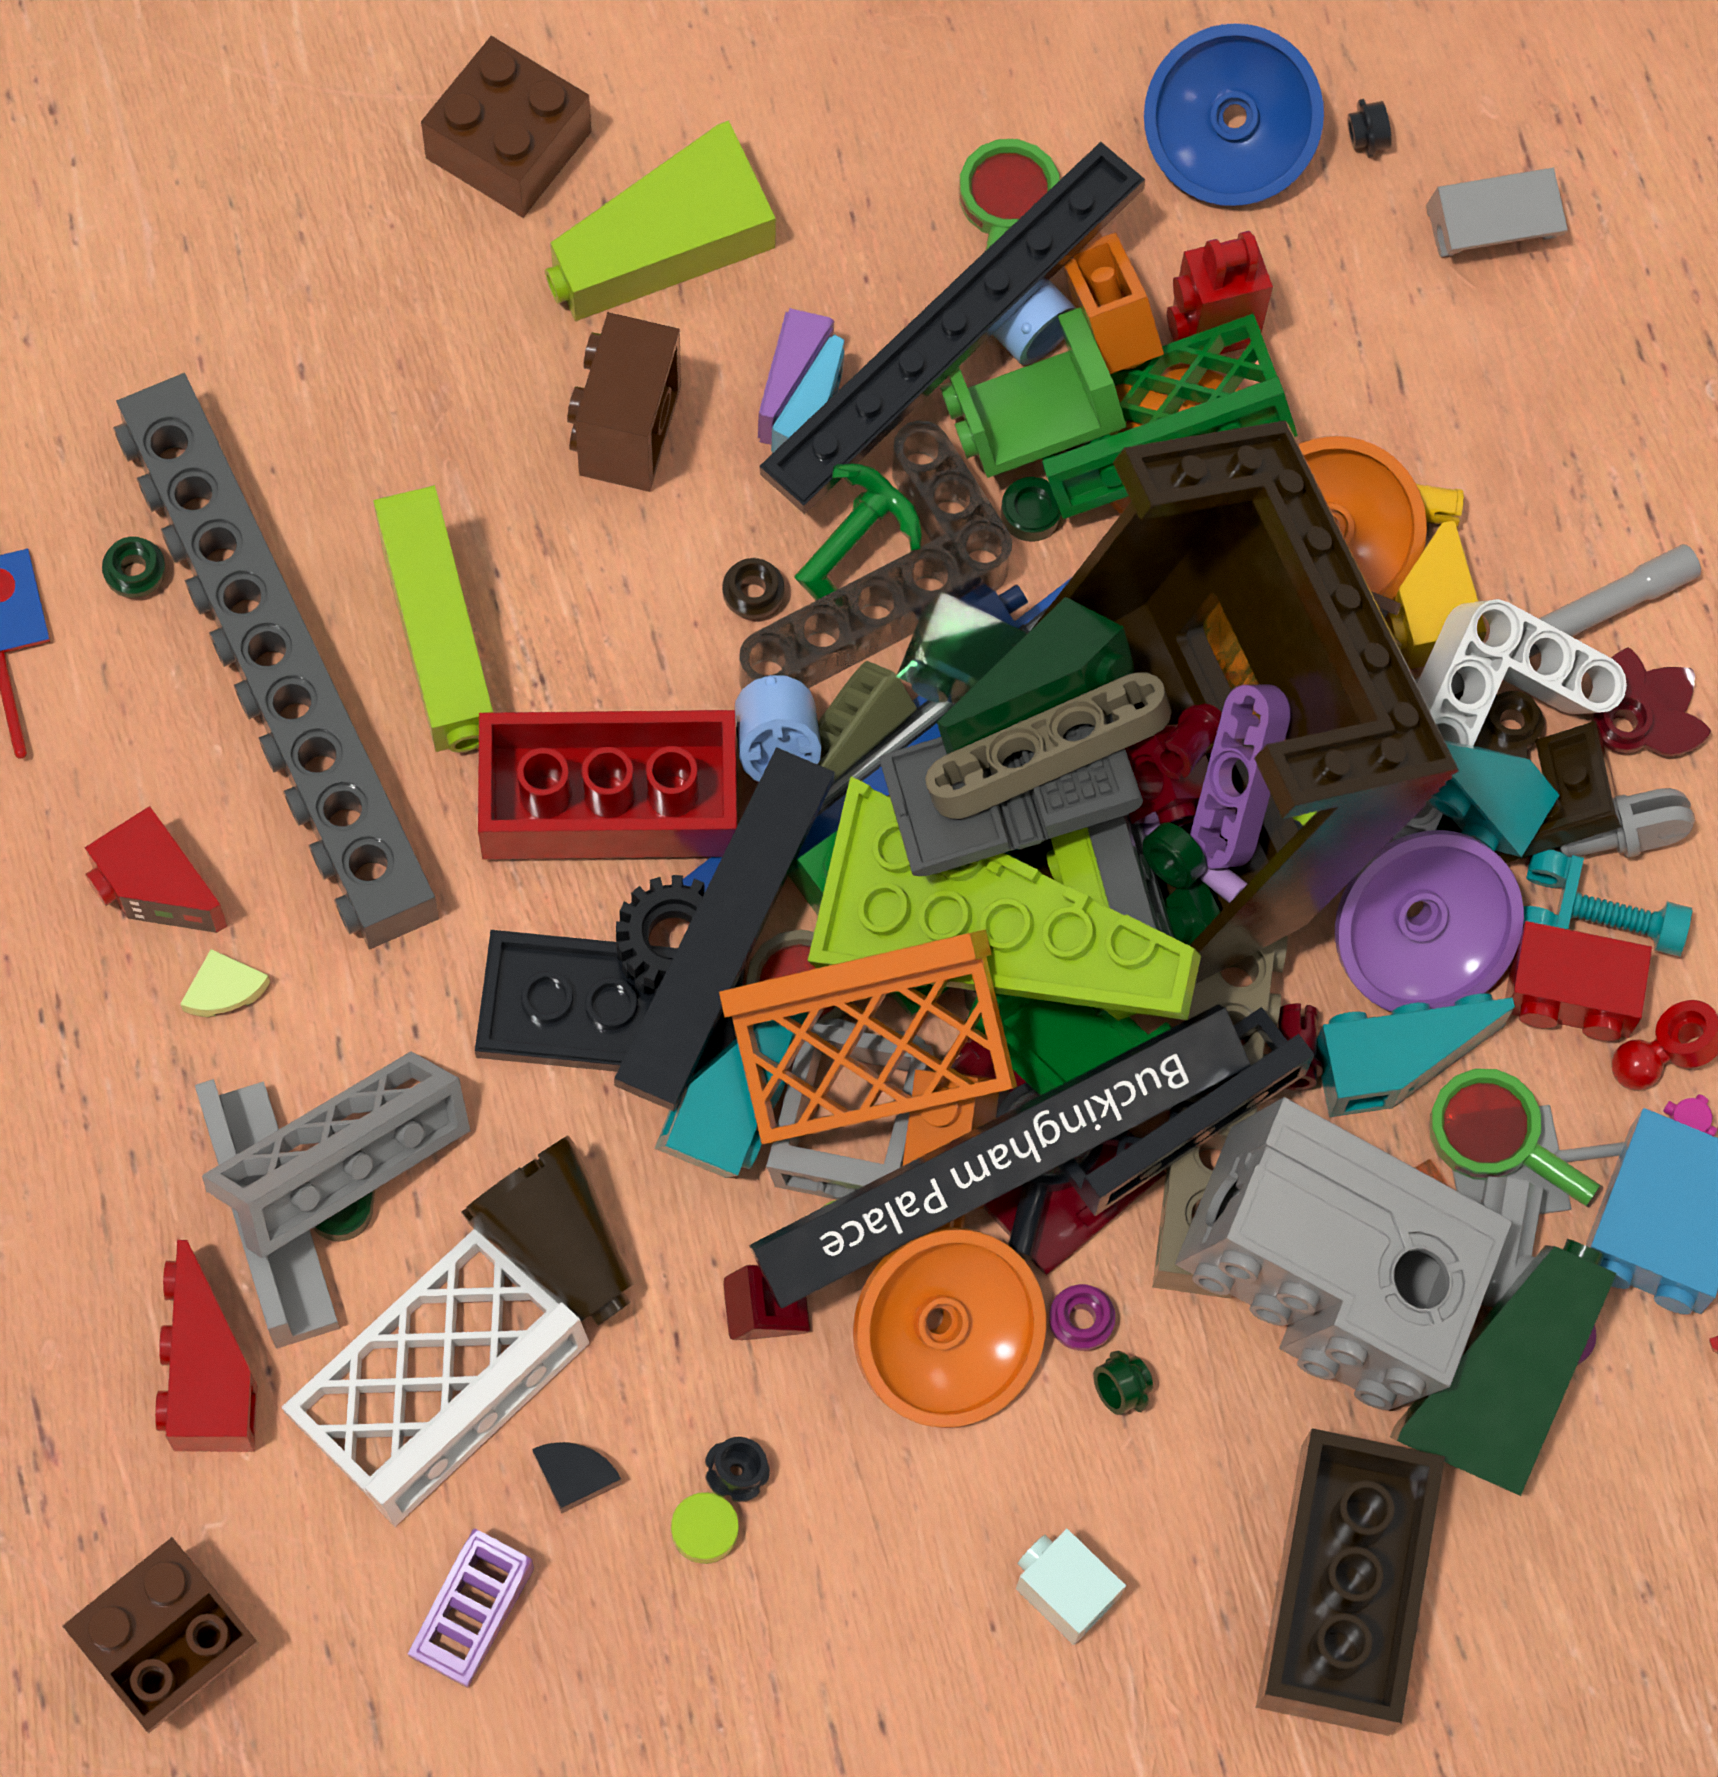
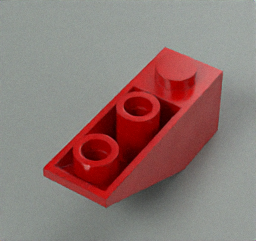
[155,1240,258,1452]

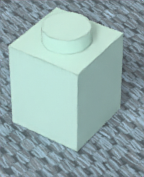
[1016,1529,1126,1645]

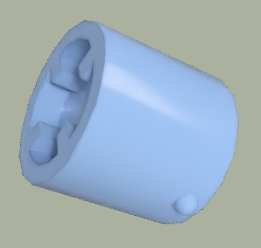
[993,280,1077,366]
[734,675,821,782]

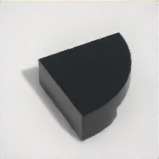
[532,1442,622,1513]

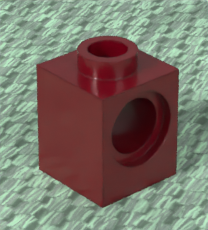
[1125,725,1209,827]

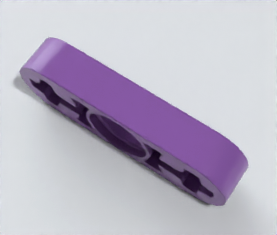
[1190,684,1290,869]

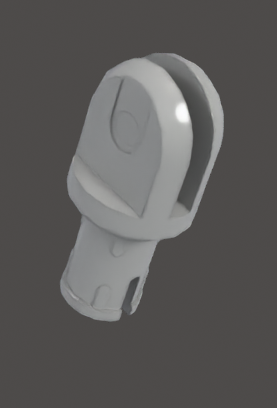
[1557,788,1695,858]

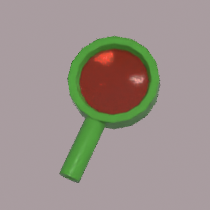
[959,139,1060,251]
[1430,1069,1601,1206]

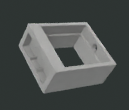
[766,1019,935,1200]

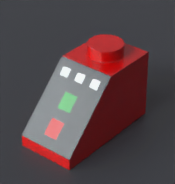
[84,806,227,933]

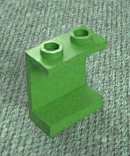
[939,307,1127,478]

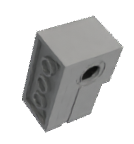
[1175,1097,1512,1410]

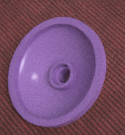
[1335,830,1524,1012]

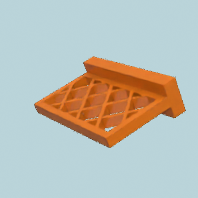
[719,929,1017,1144]

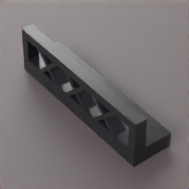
[1058,1007,1315,1216]

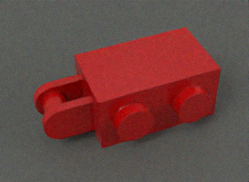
[1167,231,1273,355]

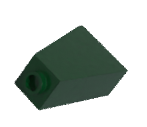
[1390,1239,1617,1496]

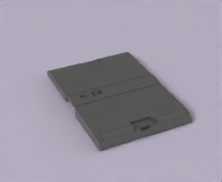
[879,714,1143,876]

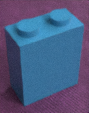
[1586,1108,1718,1314]

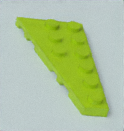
[808,776,1201,1020]

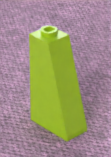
[545,120,776,322]
[373,485,493,753]

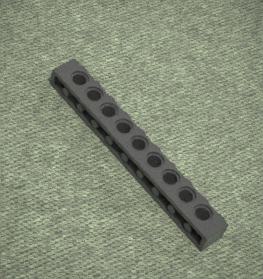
[113,373,439,950]

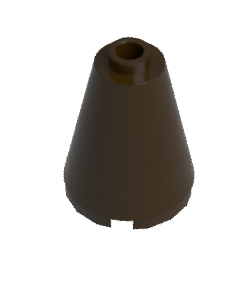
[461,1135,633,1326]

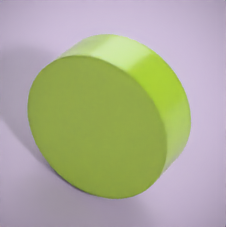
[671,1492,738,1564]

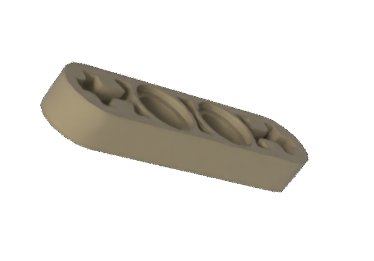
[925,673,1172,819]

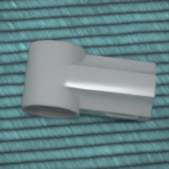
[1481,1176,1543,1307]

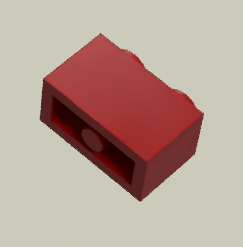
[1505,921,1652,1041]

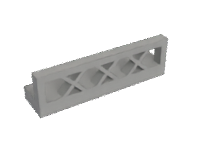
[202,1051,470,1258]
[195,1079,340,1349]

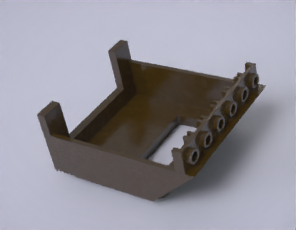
[945,420,1459,1017]

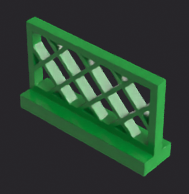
[1042,313,1298,519]

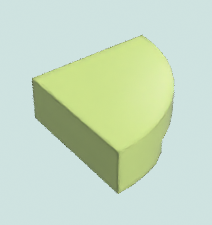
[180,949,270,1017]

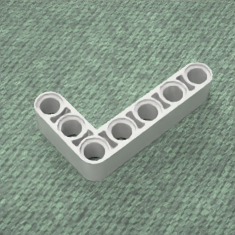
[1388,599,1627,844]

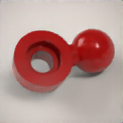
[1611,1000,1718,1091]

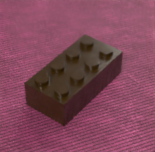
[1256,1428,1445,1736]

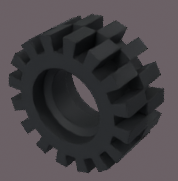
[616,875,705,994]

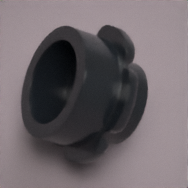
[1347,99,1392,157]
[705,1437,770,1502]

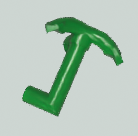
[794,464,922,612]

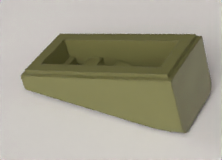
[818,661,917,781]

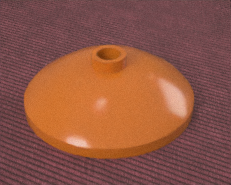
[1298,436,1427,600]
[853,1227,1046,1428]

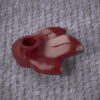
[1592,647,1711,757]

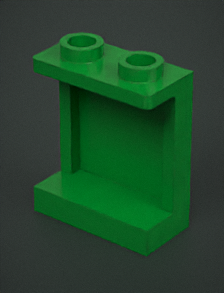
[965,993,1173,1095]

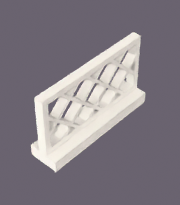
[281,1229,590,1527]

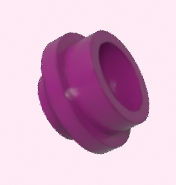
[1049,1284,1115,1351]

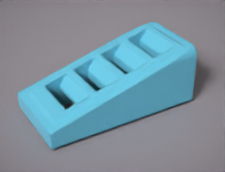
[771,335,845,453]

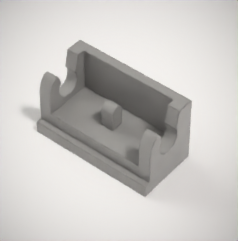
[1426,167,1568,257]

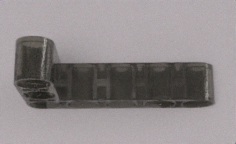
[739,420,1012,690]

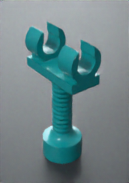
[1523,849,1692,957]

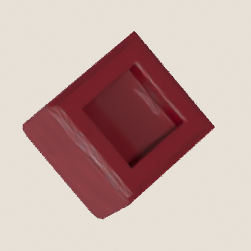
[723,1265,810,1340]

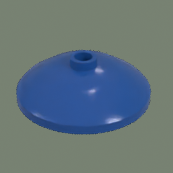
[1144,23,1324,206]

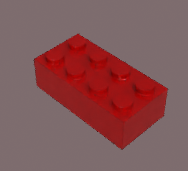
[478,710,737,859]

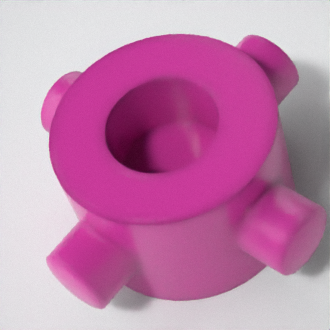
[1663,1094,1718,1136]

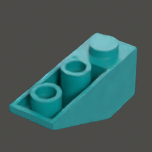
[1429,741,1559,857]
[1317,993,1515,1118]
[654,1012,809,1178]

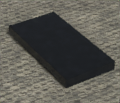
[475,930,746,1077]

